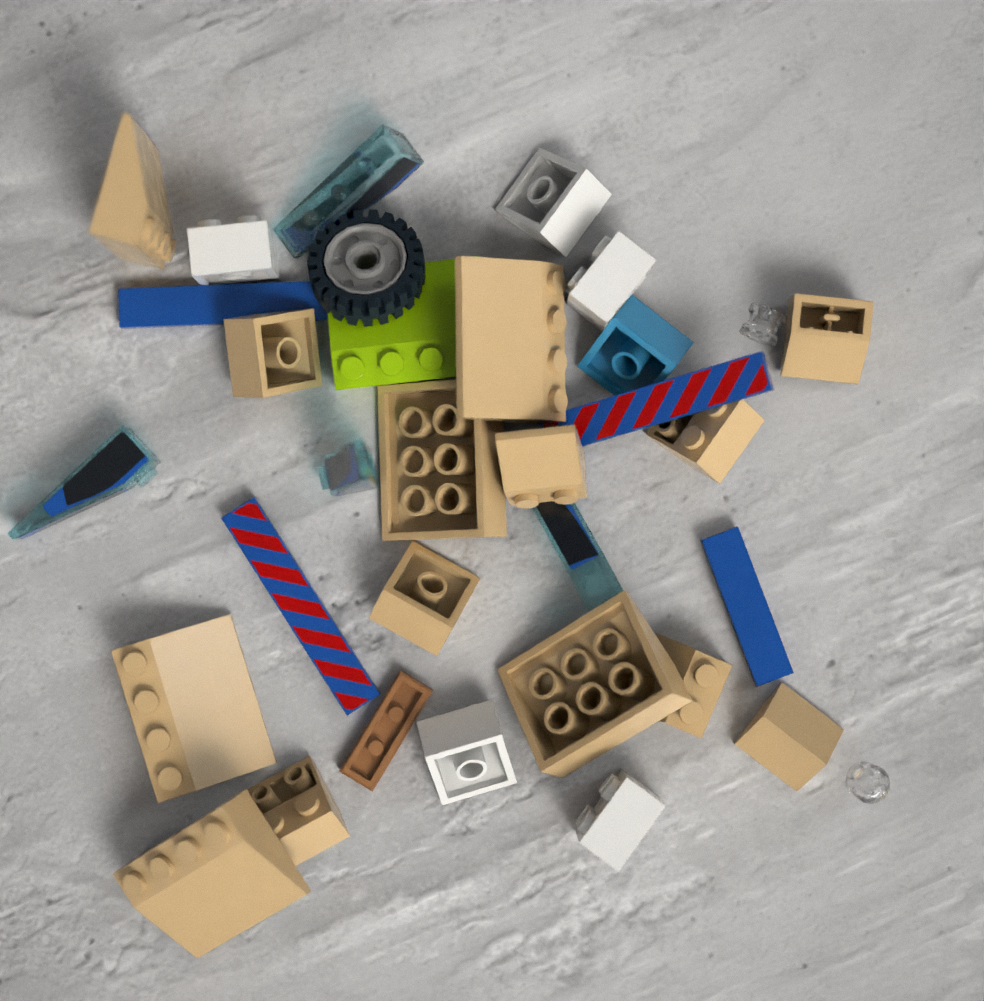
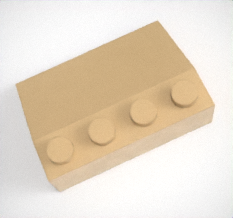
[88,113,177,270]
[455,256,568,424]
[377,379,507,541]
[497,590,692,778]
[111,614,277,803]
[113,789,311,958]

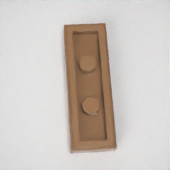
[339,670,433,792]

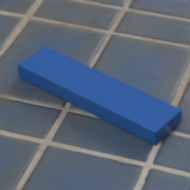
[700,526,794,687]

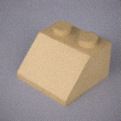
[223,308,323,398]
[495,425,588,509]
[369,541,480,656]
[655,633,732,739]

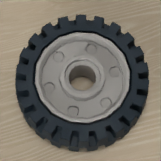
[307,209,426,327]

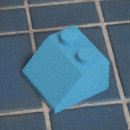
[577,295,694,396]

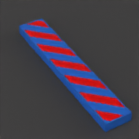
[540,351,774,447]
[221,497,381,716]

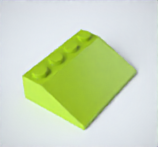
[327,256,479,390]

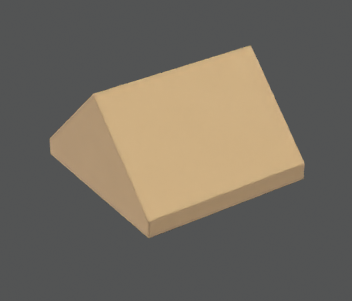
[734,682,844,791]

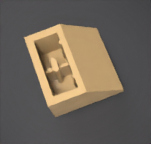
[780,293,874,385]
[646,371,765,484]
[247,756,350,866]

